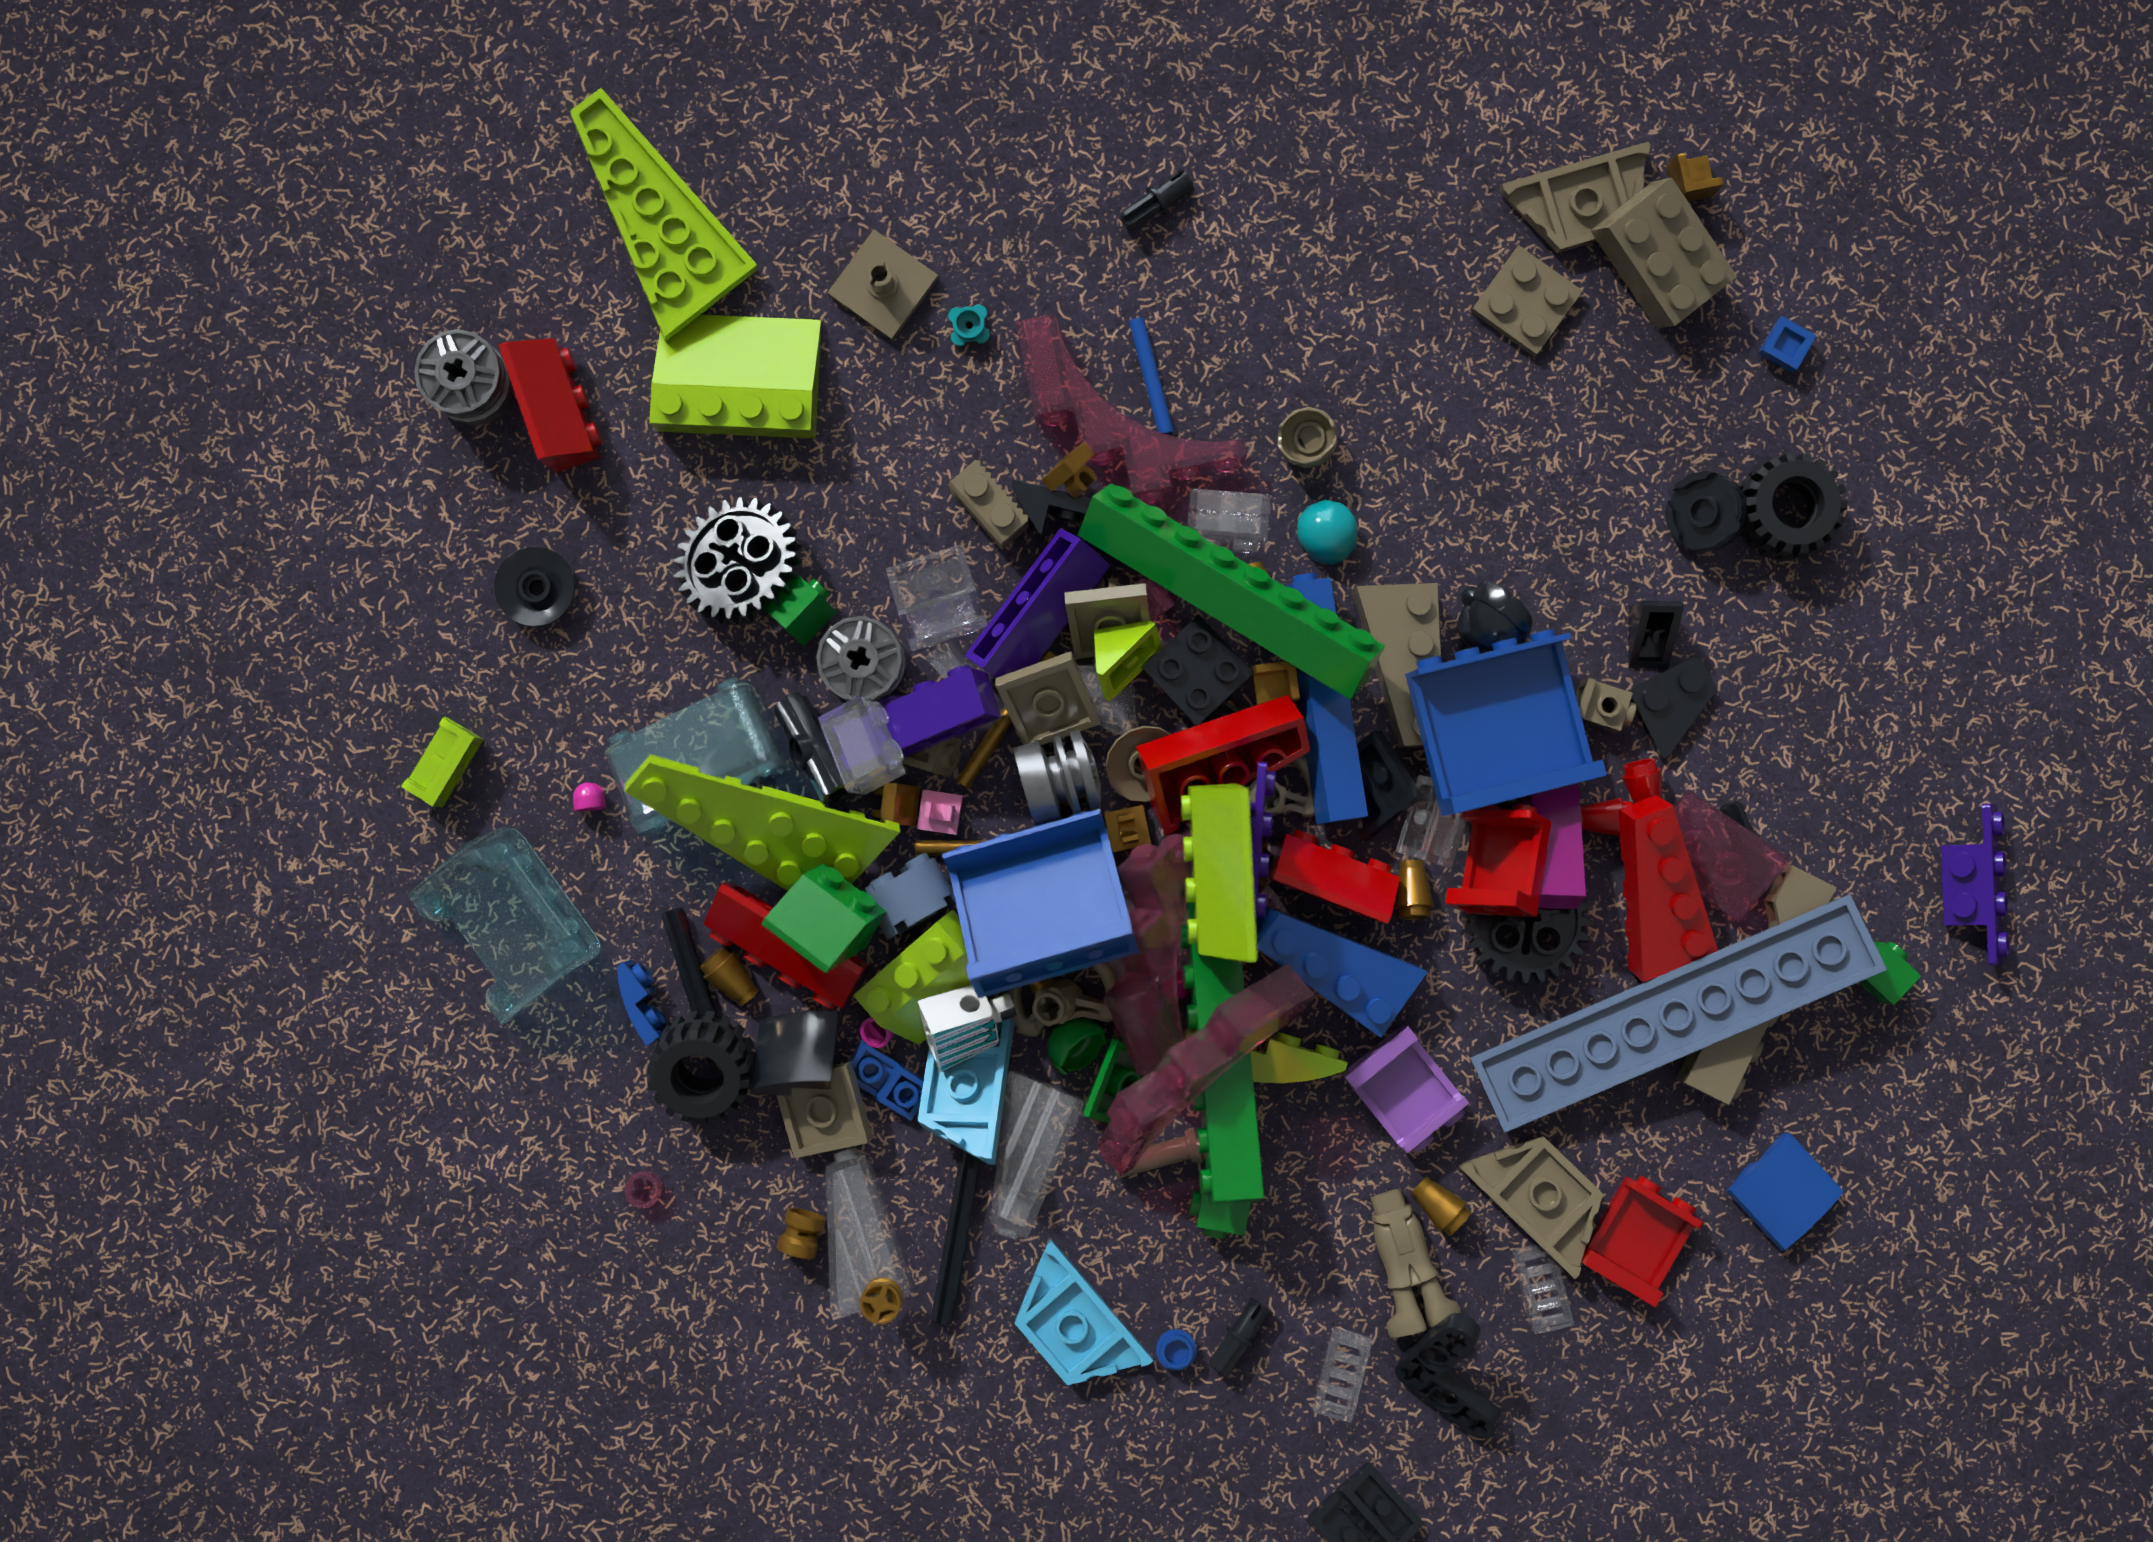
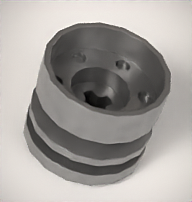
[414,329,514,426]
[816,616,907,706]
[1013,730,1102,826]

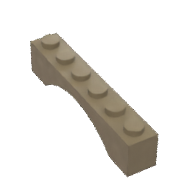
[1675,865,1836,1105]

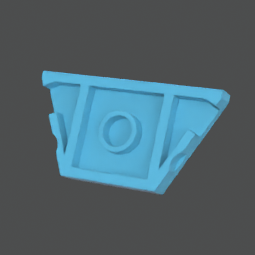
[918,1018,1014,1165]
[1015,1239,1153,1385]

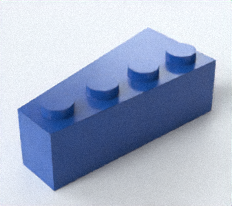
[1255,906,1428,1038]

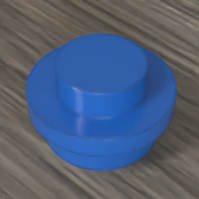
[1156,1329,1197,1371]

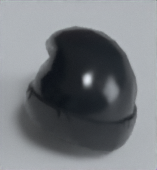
[1458,580,1533,654]

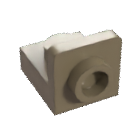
[897,737,961,777]

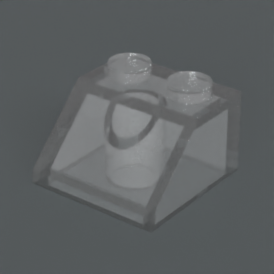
[886,544,988,651]

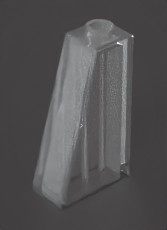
[990,1068,1085,1240]
[826,1146,913,1320]

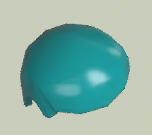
[1297,500,1358,565]

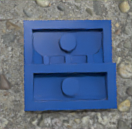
[1726,1132,1844,1251]

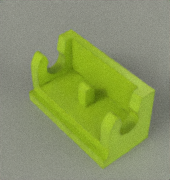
[401,716,484,808]

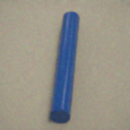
[1129,317,1174,436]

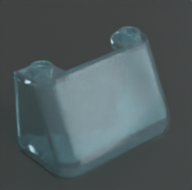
[604,676,792,837]
[407,826,601,1025]

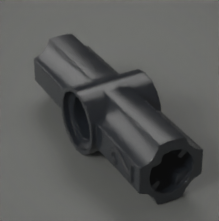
[774,692,856,808]

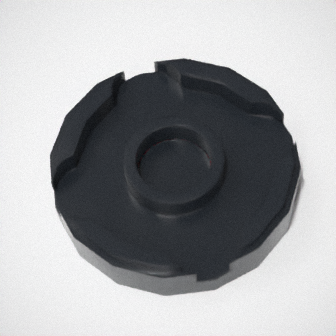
[1665,471,1747,552]

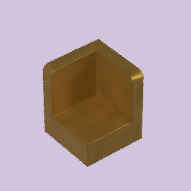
[1666,153,1724,202]
[1251,661,1300,705]

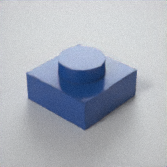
[1758,316,1817,373]

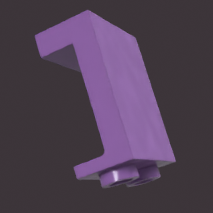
[1341,1024,1469,1154]

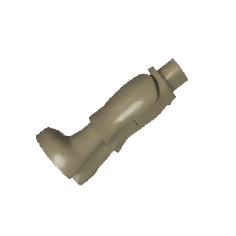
[1370,1188,1462,1338]

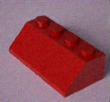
[703,882,870,1010]

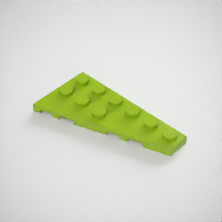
[570,88,757,342]
[625,754,900,891]

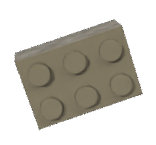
[1590,177,1737,328]

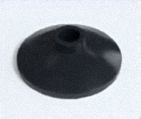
[494,546,575,627]

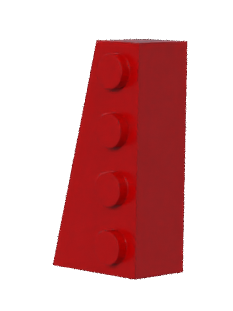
[1136,695,1311,836]
[1619,795,1718,982]

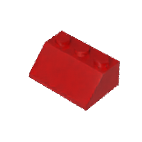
[498,338,603,473]
[1267,829,1400,924]

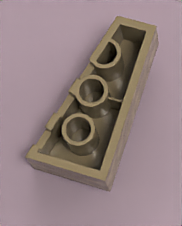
[1351,583,1441,748]

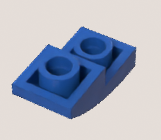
[617,959,666,1046]
[847,1039,924,1121]

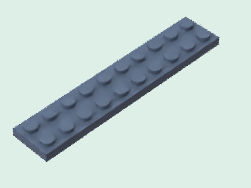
[1470,894,1887,1133]

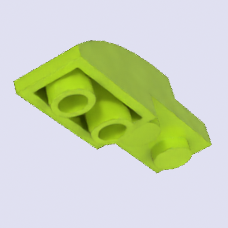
[1181,1029,1348,1083]

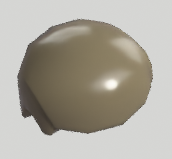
[1277,407,1338,468]

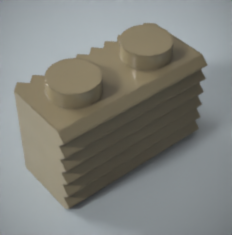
[948,460,1029,550]

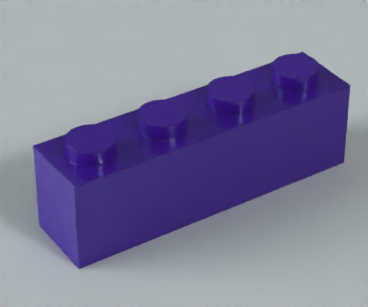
[964,528,1111,681]
[831,665,1002,775]

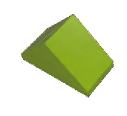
[1094,620,1162,702]

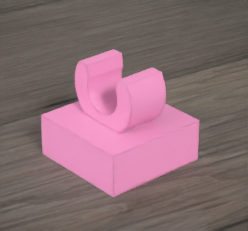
[917,790,963,835]

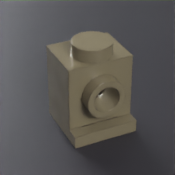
[1576,677,1636,733]

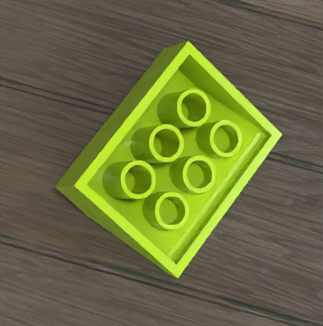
[649,315,822,439]
[1181,784,1257,962]

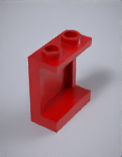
[1445,804,1552,917]
[1581,1175,1704,1308]

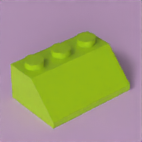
[853,910,971,1045]

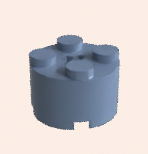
[865,852,956,940]

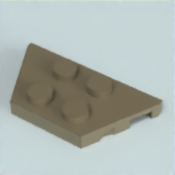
[1499,142,1650,253]
[1459,1135,1603,1279]

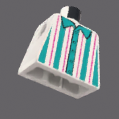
[918,985,1017,1072]

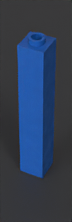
[1286,573,1368,825]

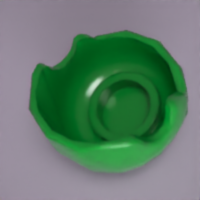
[1047,1017,1108,1075]

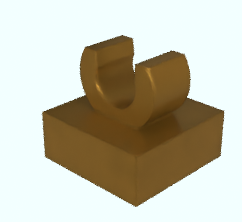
[1041,442,1097,498]
[871,783,920,826]
[1104,805,1151,852]

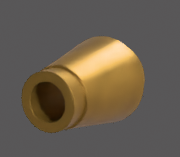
[1394,860,1434,920]
[700,946,759,1007]
[1410,1176,1472,1236]

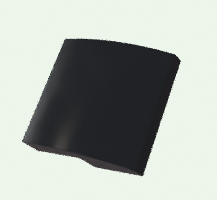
[750,1011,840,1096]
[1305,1462,1424,1542]

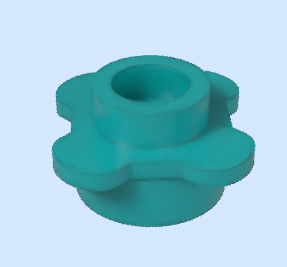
[948,304,990,346]

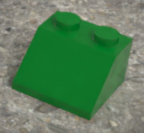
[762,863,886,973]

